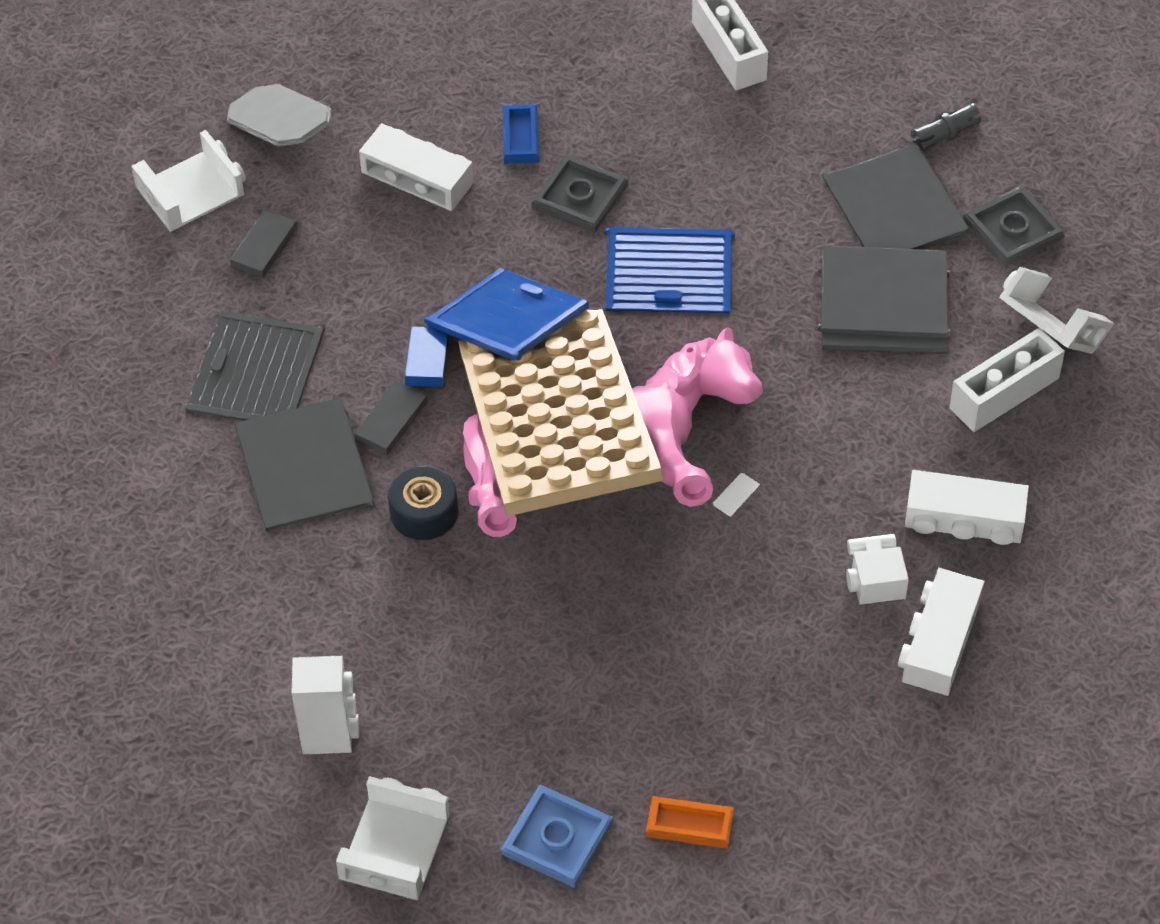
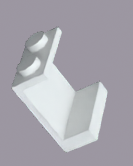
[131,130,246,232]
[999,267,1114,354]
[336,776,450,900]

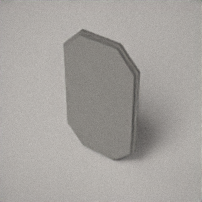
[227,84,331,147]

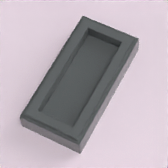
[230,210,297,278]
[354,381,427,455]

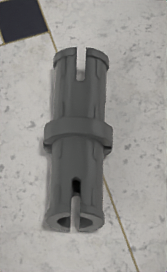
[910,103,981,151]

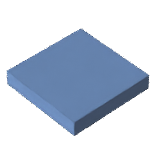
[501,784,613,888]

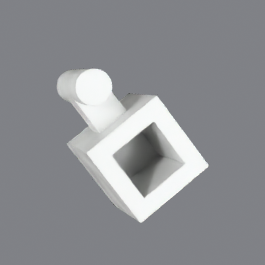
[846,534,909,605]

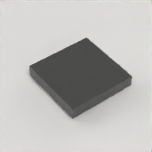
[532,154,628,233]
[963,186,1065,267]

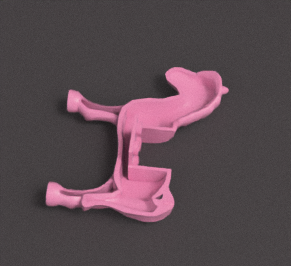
[463,328,763,537]

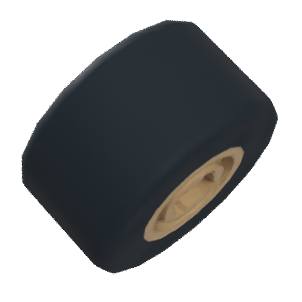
[388,465,458,540]

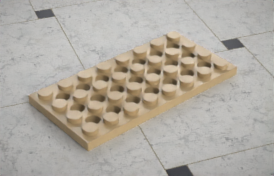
[458,309,663,517]

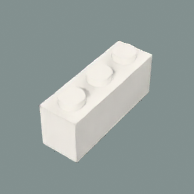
[692,0,768,91]
[359,123,474,211]
[949,327,1065,432]
[905,470,1029,545]
[898,568,984,696]
[292,656,359,754]

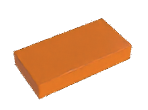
[646,796,734,849]

